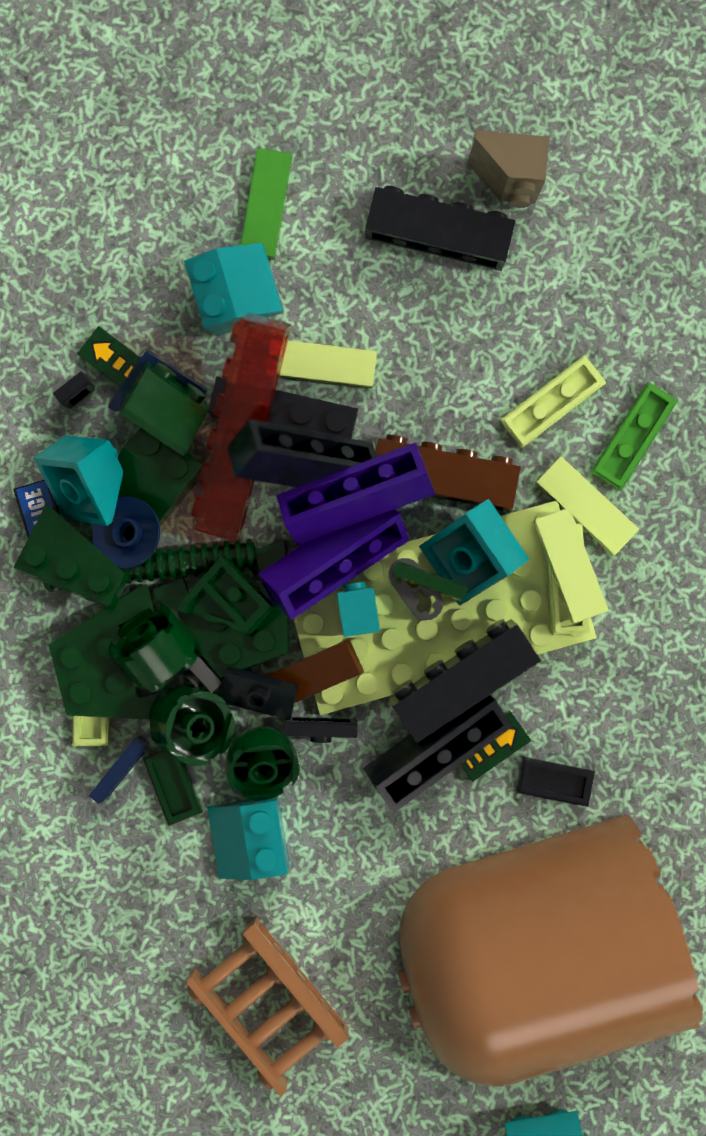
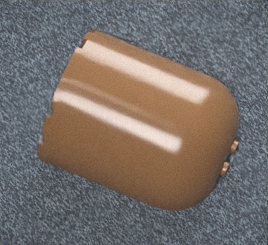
[398,814,703,1087]

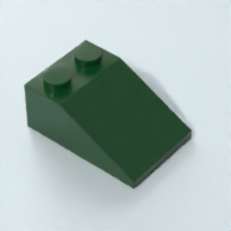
[118,427,208,541]

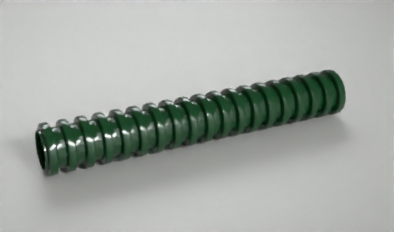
[43,539,257,592]

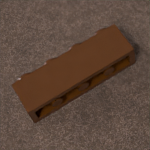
[376,434,521,512]

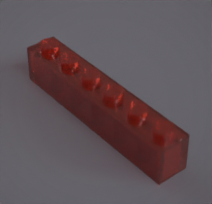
[192,312,292,542]

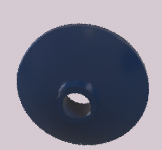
[92,496,160,569]

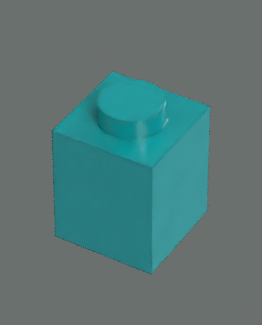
[337,582,380,637]

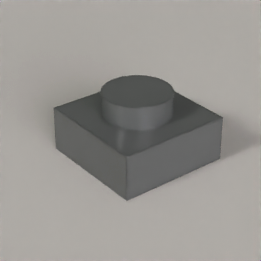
[184,656,222,693]

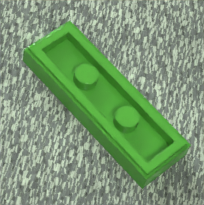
[241,148,293,260]
[590,382,678,491]

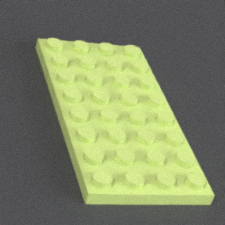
[294,500,597,715]

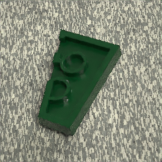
[13,503,129,610]

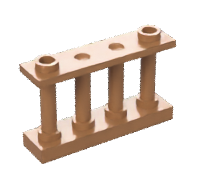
[186,917,349,1097]

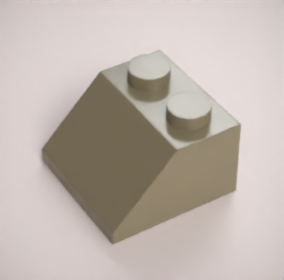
[468,130,549,208]

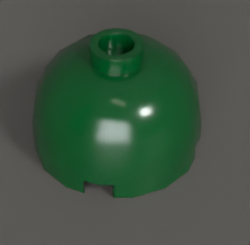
[225,726,300,800]

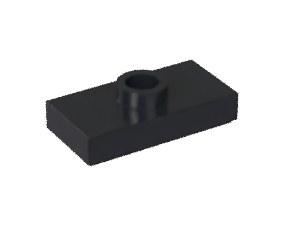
[221,666,299,720]
[284,717,358,743]

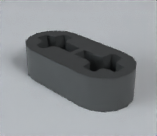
[388,558,443,620]

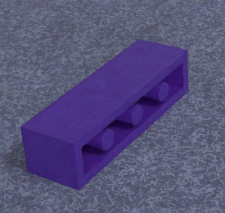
[276,442,435,545]
[258,509,410,620]

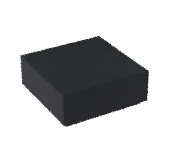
[53,371,95,409]

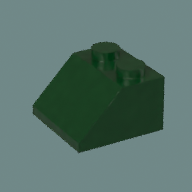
[120,360,208,456]

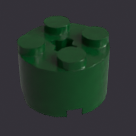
[109,605,197,693]
[150,685,235,766]

